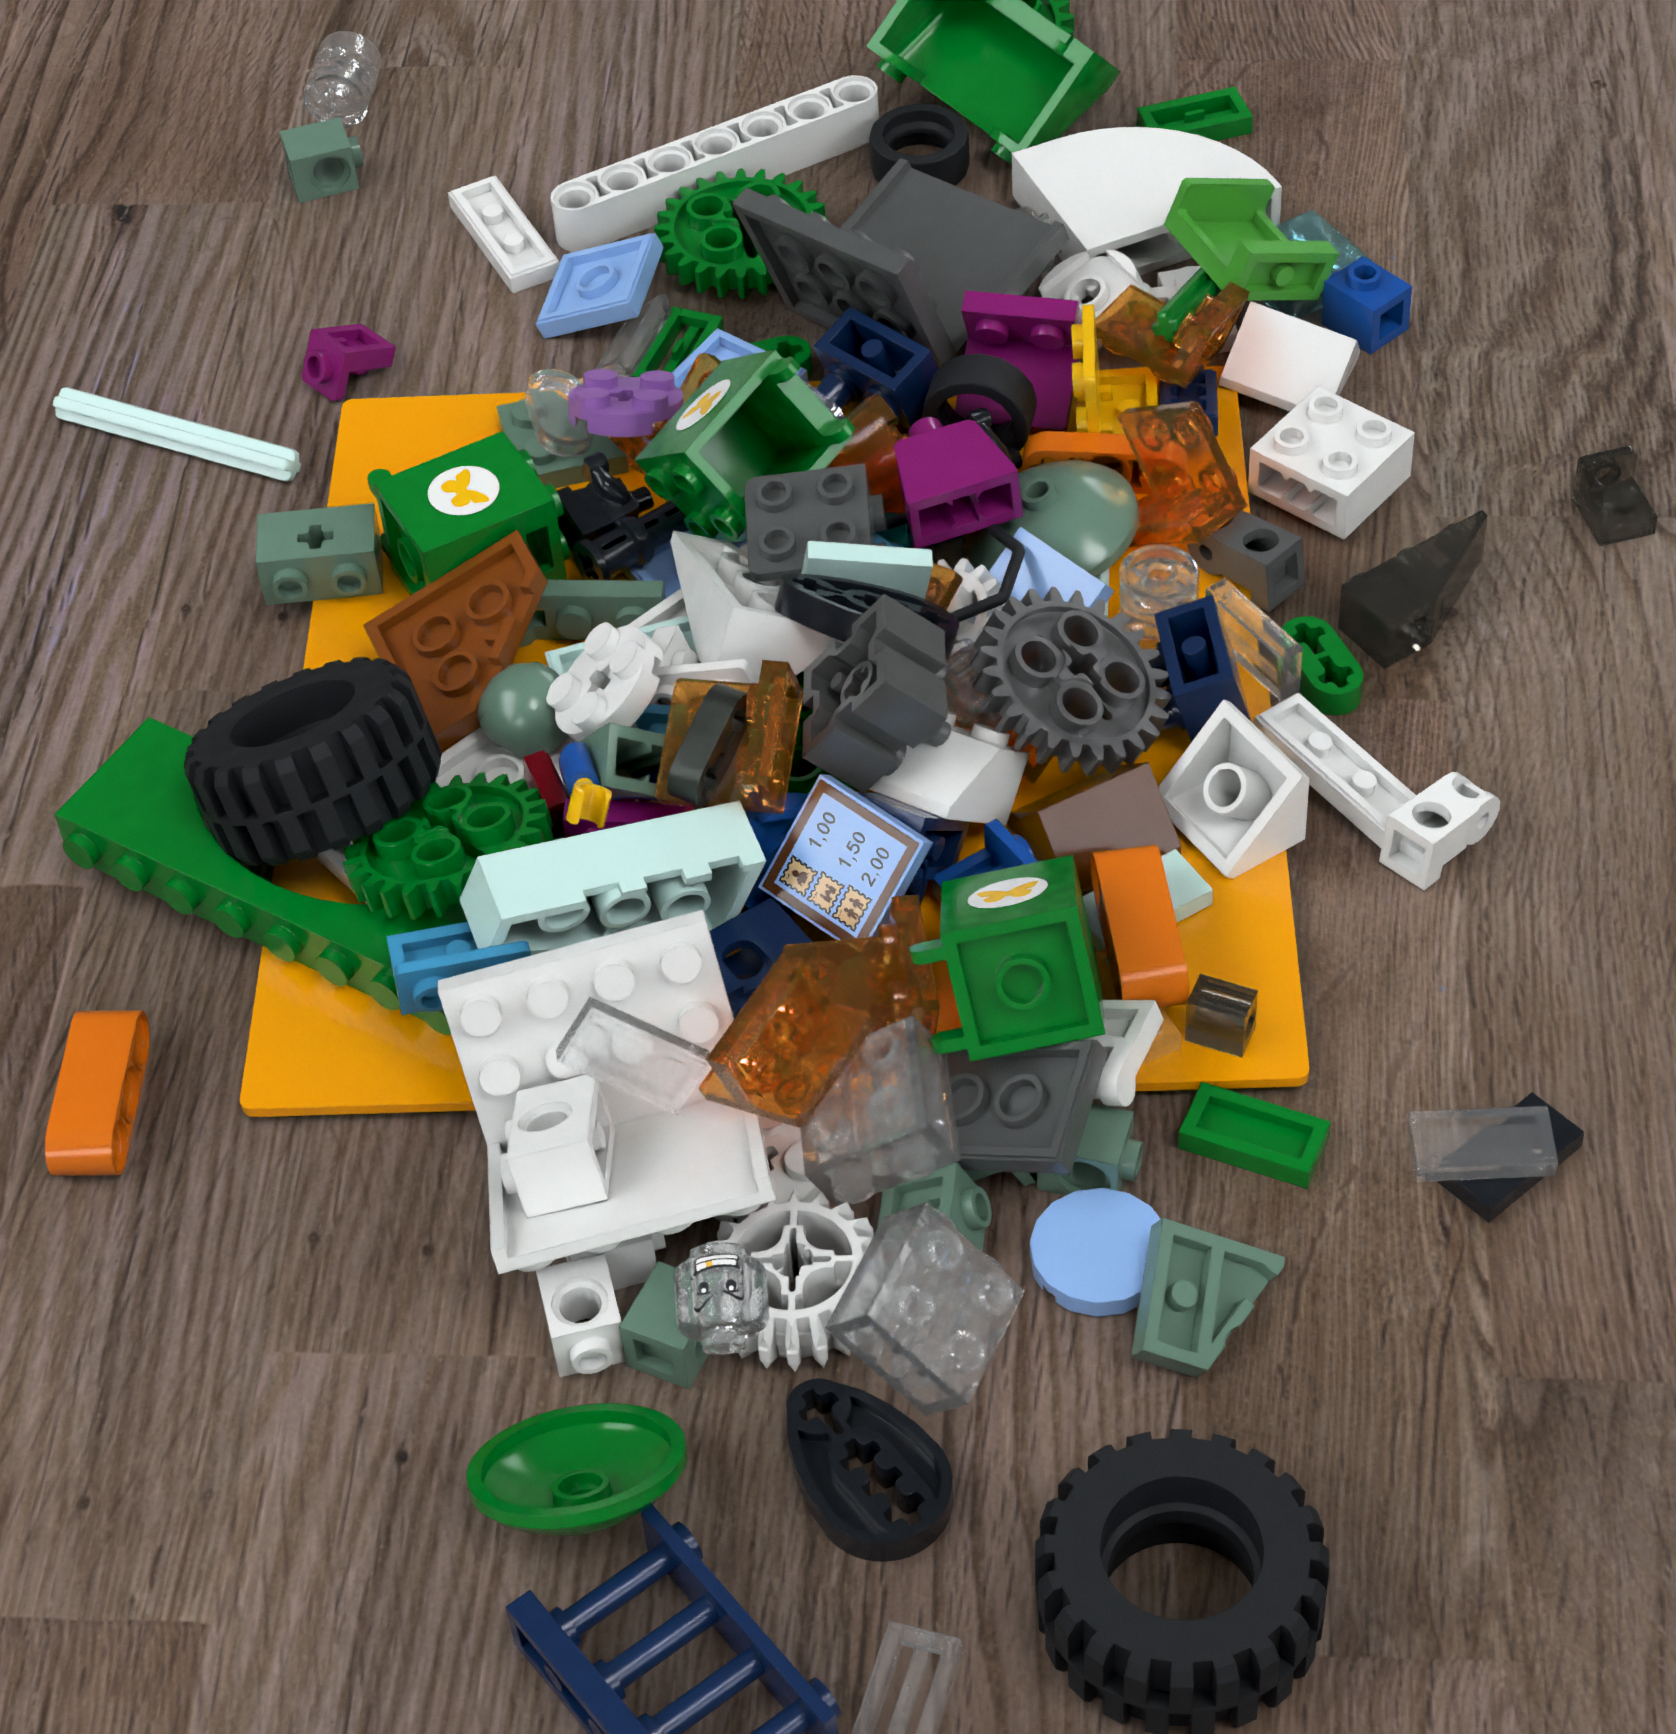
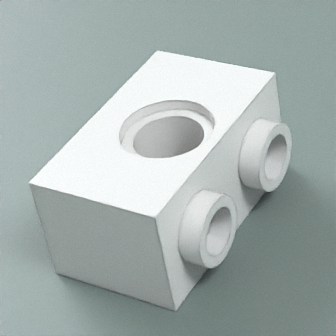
[499,1072,615,1218]

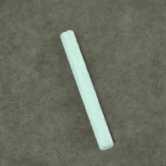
[53,387,301,482]

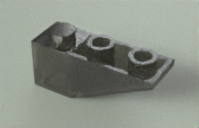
[1338,510,1488,669]

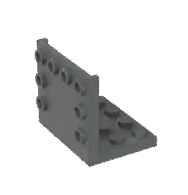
[732,158,1070,368]

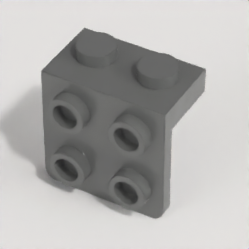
[744,463,887,582]

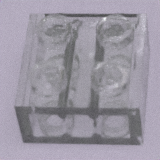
[794,1015,960,1206]
[825,1202,1025,1416]

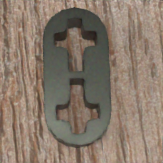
[667,683,753,807]

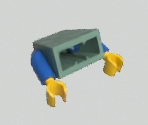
[559,723,729,829]

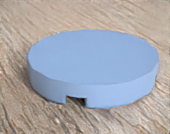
[1030,1188,1160,1317]

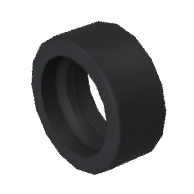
[869,103,970,186]
[922,353,1037,451]

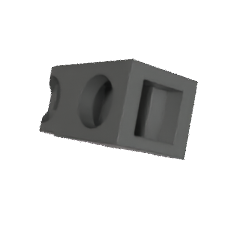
[1186,506,1305,612]

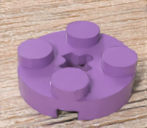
[568,369,684,437]

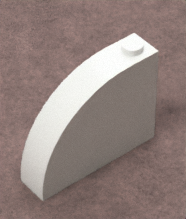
[1012,127,1282,275]

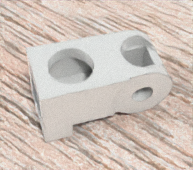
[1379,772,1500,890]

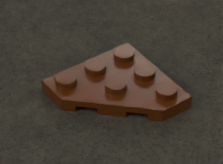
[363,530,548,751]

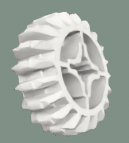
[702,1189,890,1372]

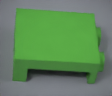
[1164,178,1340,301]

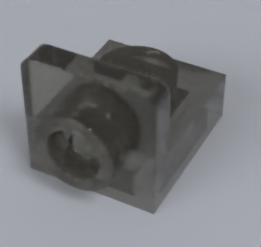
[1572,446,1658,546]

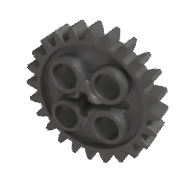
[970,587,1172,776]

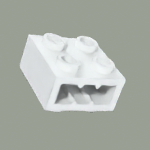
[1248,386,1415,540]

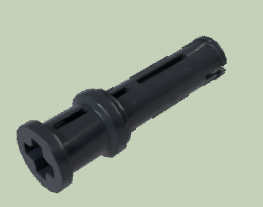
[573,501,690,580]

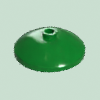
[466,1403,687,1536]

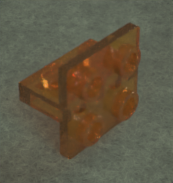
[699,954,875,1127]

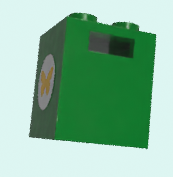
[634,350,856,543]
[367,431,570,596]
[909,854,1106,1062]

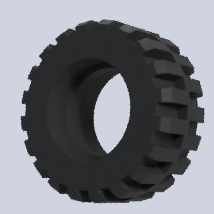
[184,657,442,866]
[1035,1429,1329,1734]

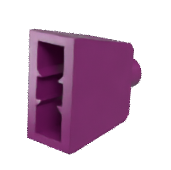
[894,417,1023,549]

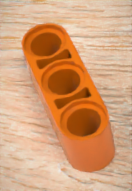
[1090,844,1189,1008]
[45,1010,150,1176]

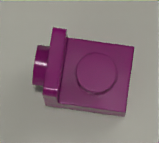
[302,323,396,401]

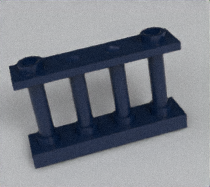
[505,1505,841,1734]

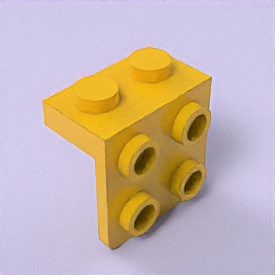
[1071,304,1160,464]

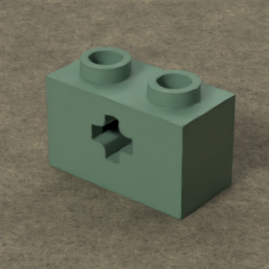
[255,503,383,605]

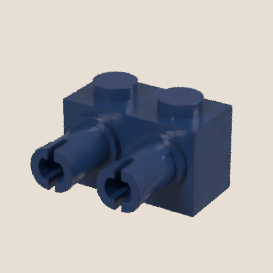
[813,307,939,457]
[1151,595,1252,742]

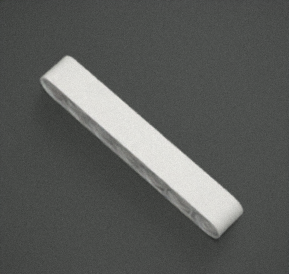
[550,75,879,252]

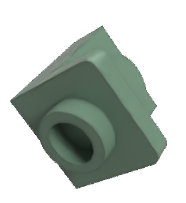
[876,1162,992,1257]

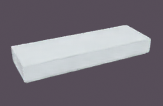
[448,176,560,294]
[1253,693,1416,848]

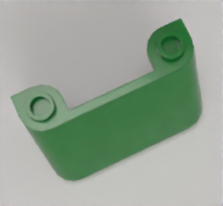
[867,0,1121,165]

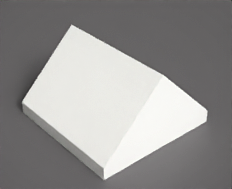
[1218,301,1360,411]
[1158,699,1310,879]

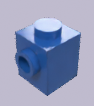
[1322,256,1412,355]

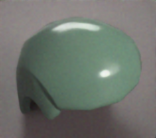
[477,662,569,760]

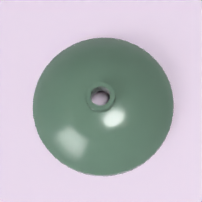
[965,460,1140,577]

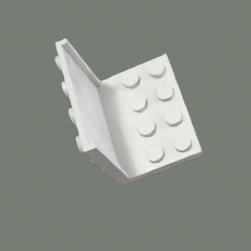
[438,910,776,1275]

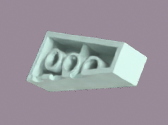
[460,800,766,955]

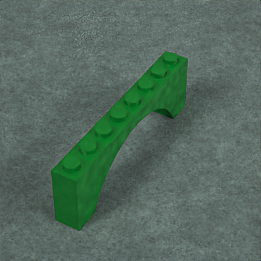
[54,717,468,1035]

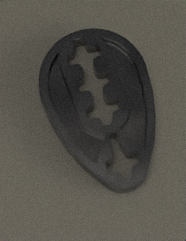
[774,573,959,660]
[787,1378,953,1562]

